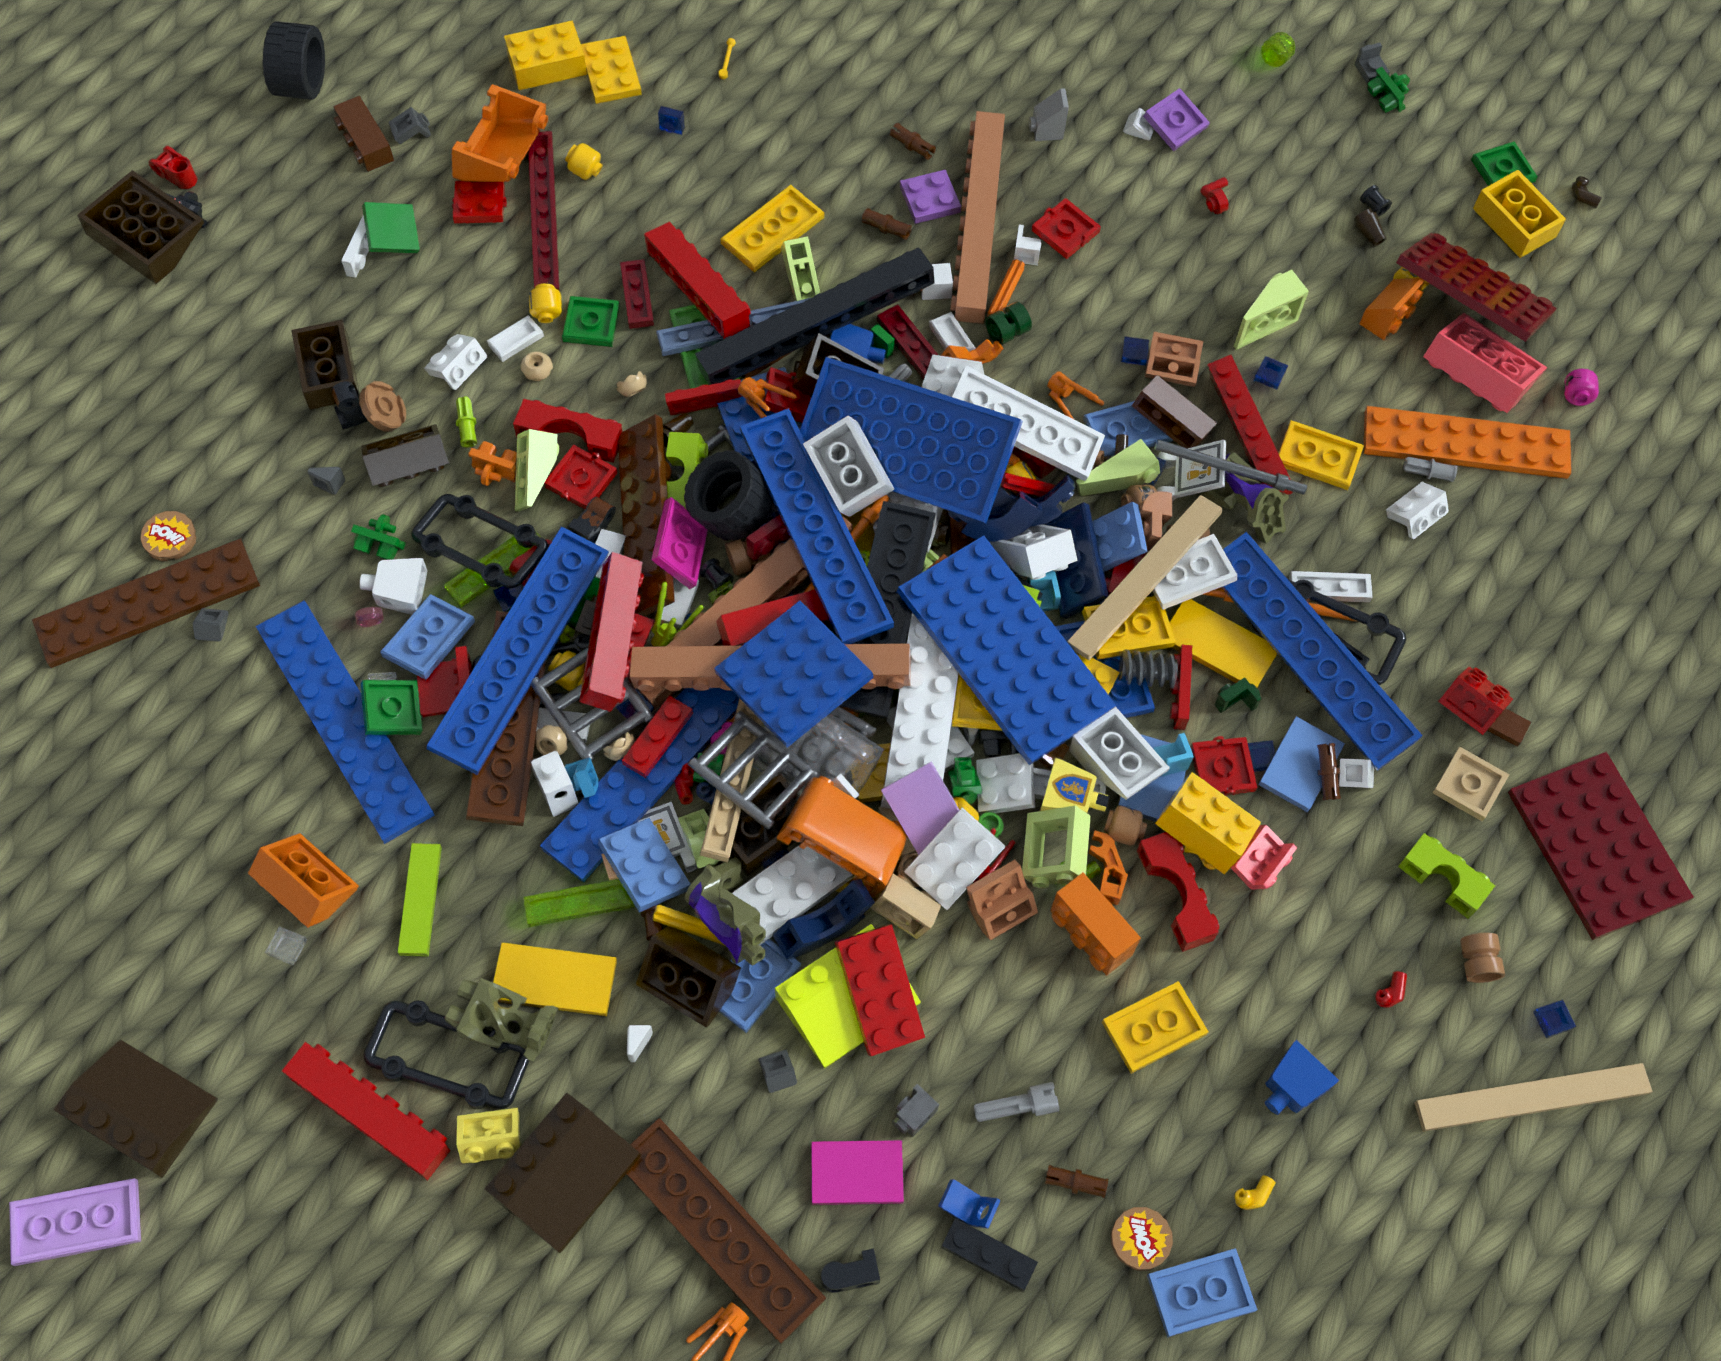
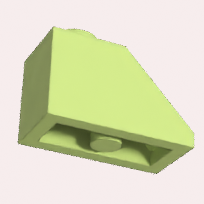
[678,809,720,869]

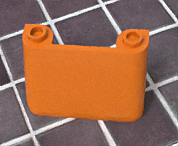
[452,84,548,182]
[776,776,908,897]

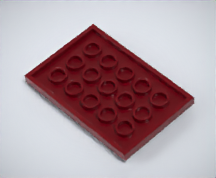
[1396,233,1557,342]
[1508,751,1694,940]

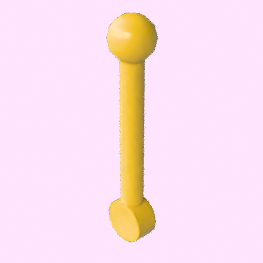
[719,38,736,79]

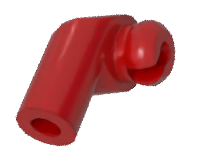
[674,763,695,805]
[1375,971,1407,1008]

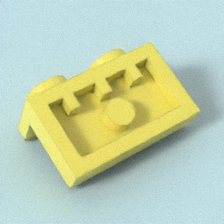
[456,1108,521,1163]

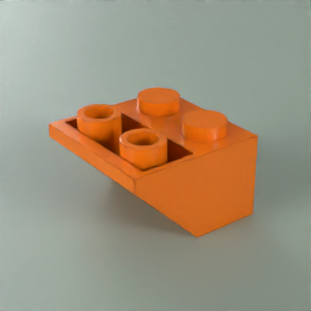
[1359,278,1425,340]

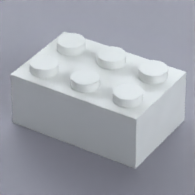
[803,416,894,517]

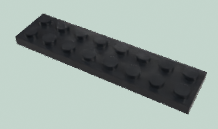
[839,501,936,720]

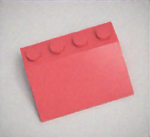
[1423,313,1547,413]

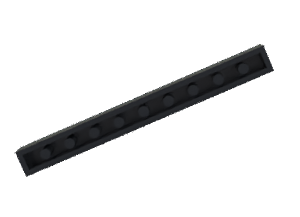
[695,247,935,385]

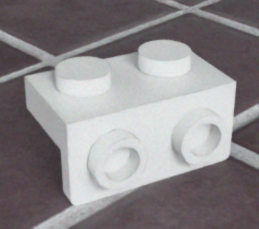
[424,334,487,390]
[1386,482,1449,539]

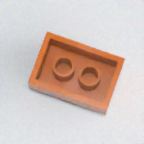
[1050,872,1141,976]

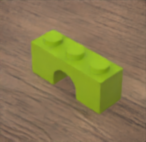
[666,432,708,508]
[1398,833,1496,919]

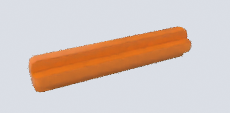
[987,259,1025,316]

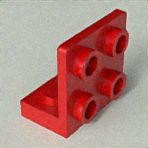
[417,646,472,717]
[1438,667,1513,735]

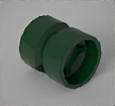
[985,301,1032,345]

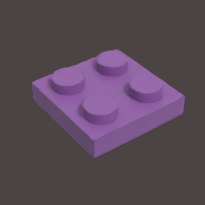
[1143,88,1210,151]
[900,170,961,224]

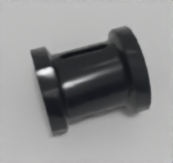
[1360,185,1392,217]
[699,558,734,593]

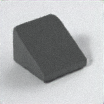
[308,467,345,495]
[193,608,228,641]
[758,1050,797,1093]

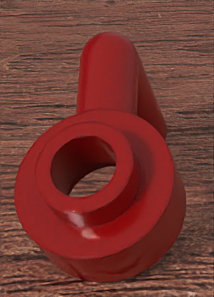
[1200,177,1229,215]

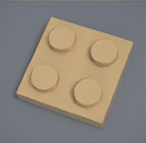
[1433,747,1509,821]

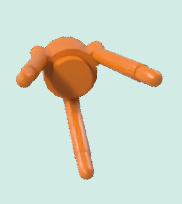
[1047,371,1104,419]
[738,377,797,418]
[686,1302,749,1361]

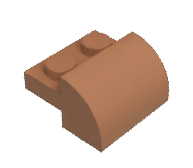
[1145,332,1203,387]
[1139,491,1172,553]
[966,860,1038,940]

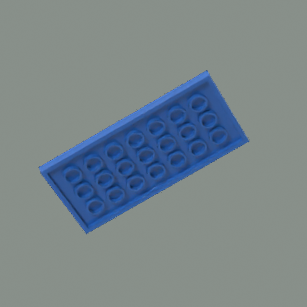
[800,357,1023,523]
[897,536,1117,765]

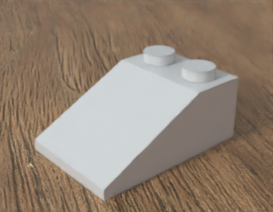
[990,524,1077,580]
[1069,707,1170,800]

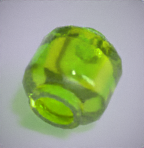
[1261,32,1296,67]

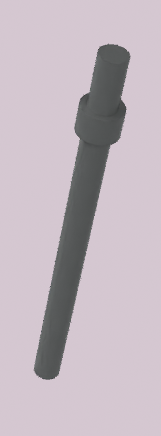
[1154,440,1307,495]

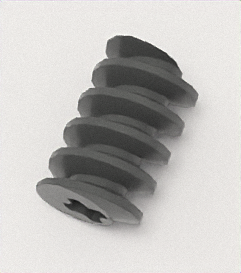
[1118,649,1178,689]

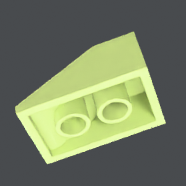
[1234,270,1309,350]

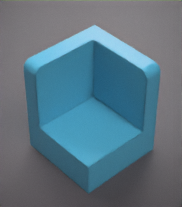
[1027,570,1061,611]
[1154,733,1194,776]

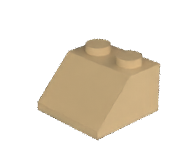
[870,874,941,939]

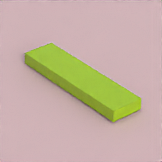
[398,843,442,957]

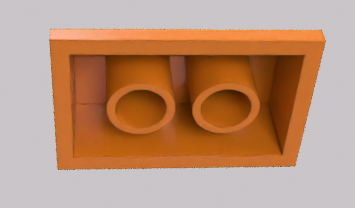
[248,833,359,928]

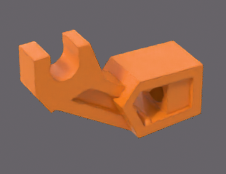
[941,339,1004,364]
[1089,830,1128,905]

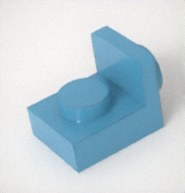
[565,757,599,798]

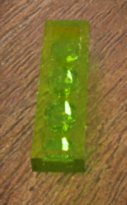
[444,532,541,608]
[524,879,635,927]

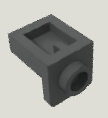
[1355,42,1390,84]
[389,107,431,144]

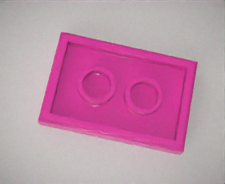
[651,497,708,589]
[812,1140,904,1205]

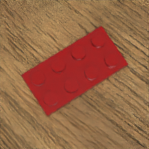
[835,924,925,1056]

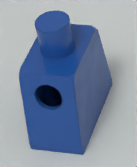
[830,324,886,364]
[1265,1040,1339,1115]

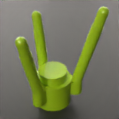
[651,582,704,647]

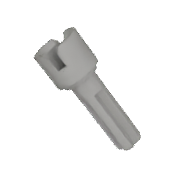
[974,1082,1059,1122]

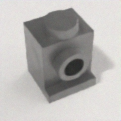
[892,1084,939,1137]

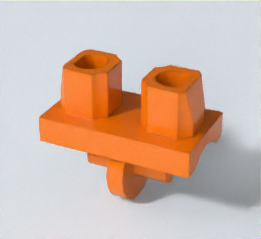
[468,441,517,486]

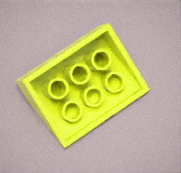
[775,924,921,1069]

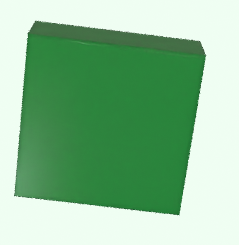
[871,324,894,359]

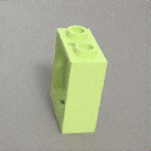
[1022,806,1090,888]

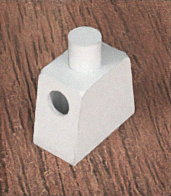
[360,558,428,615]
[531,751,579,817]

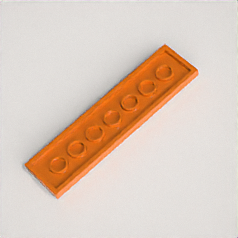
[1364,406,1571,479]

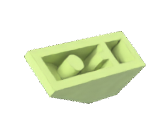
[781,236,820,301]
[515,429,559,512]
[1076,439,1160,496]

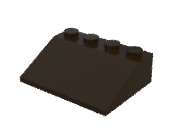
[77,170,204,284]
[53,1039,218,1178]
[485,1092,641,1253]

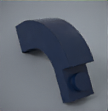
[990,474,1075,527]
[947,490,1042,542]
[773,879,875,959]

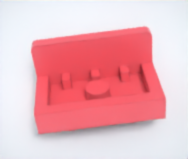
[1231,825,1297,890]

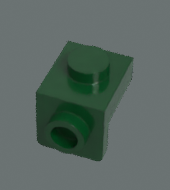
[1214,677,1262,713]

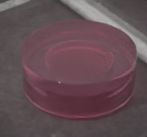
[355,607,384,627]

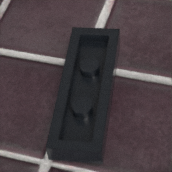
[941,1218,1038,1292]

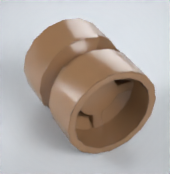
[725,537,771,576]
[1460,933,1505,983]

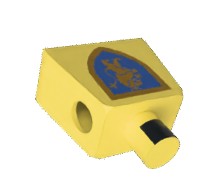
[1040,758,1109,813]

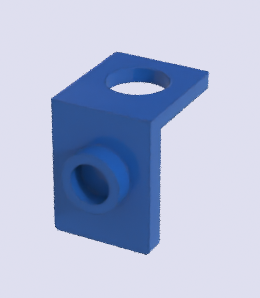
[938,1179,1000,1229]

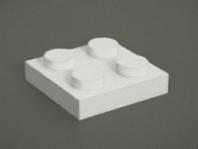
[976,753,1035,814]

